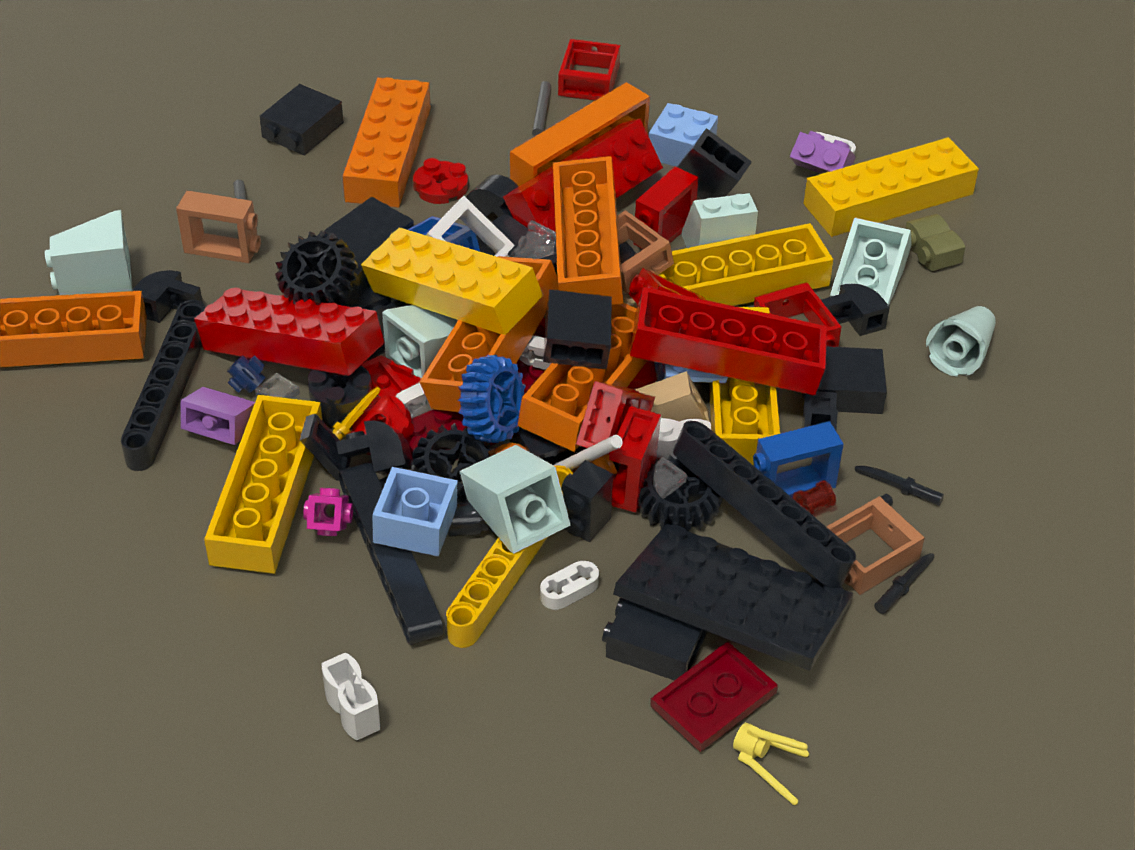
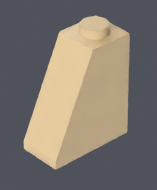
[636,371,711,422]

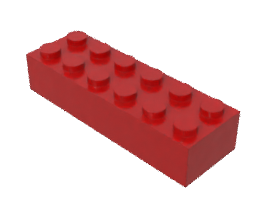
[503,118,663,242]
[630,287,827,395]
[194,288,384,376]

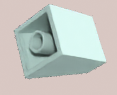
[682,193,758,248]
[45,210,132,295]
[382,305,458,378]
[459,445,570,554]

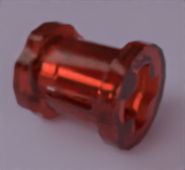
[792,480,836,515]

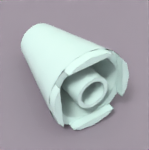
[926,306,996,376]

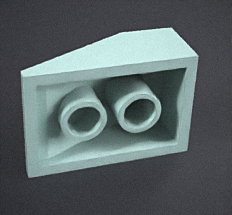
[830,218,912,305]

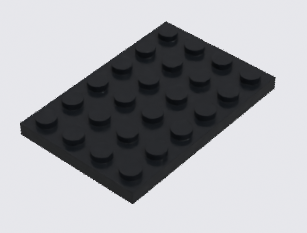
[613,524,854,671]

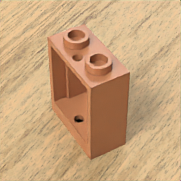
[176,191,261,263]
[617,210,674,295]
[826,496,925,595]

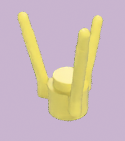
[733,722,809,805]

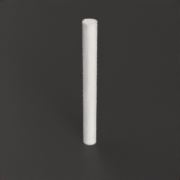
[553,435,623,471]

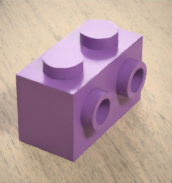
[790,131,856,174]
[181,387,255,445]

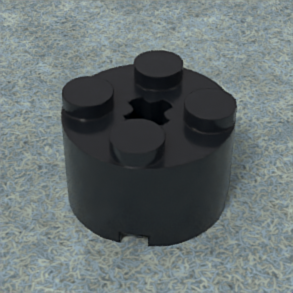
[308,365,372,430]

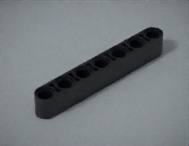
[121,300,205,471]
[673,420,856,588]
[338,462,444,645]

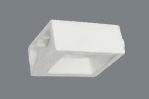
[426,196,515,257]

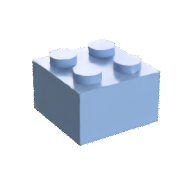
[649,103,718,167]
[372,467,458,556]

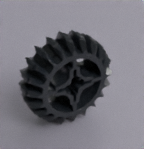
[275,230,358,305]
[410,423,496,503]
[638,455,723,532]

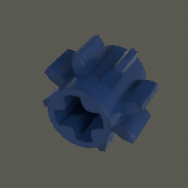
[227,355,265,393]

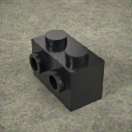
[561,460,613,542]

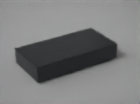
[300,414,351,481]

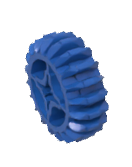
[458,355,526,443]

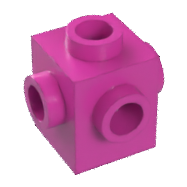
[303,488,353,536]

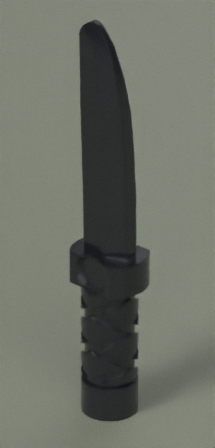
[855,466,944,506]
[874,553,934,614]

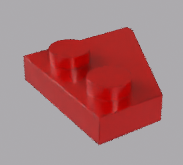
[361,355,421,398]

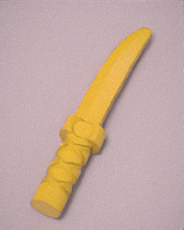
[333,387,380,441]

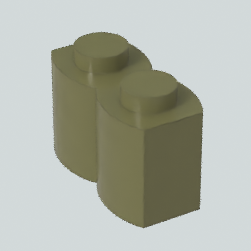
[905,214,965,271]

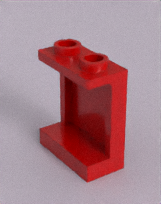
[609,406,661,513]

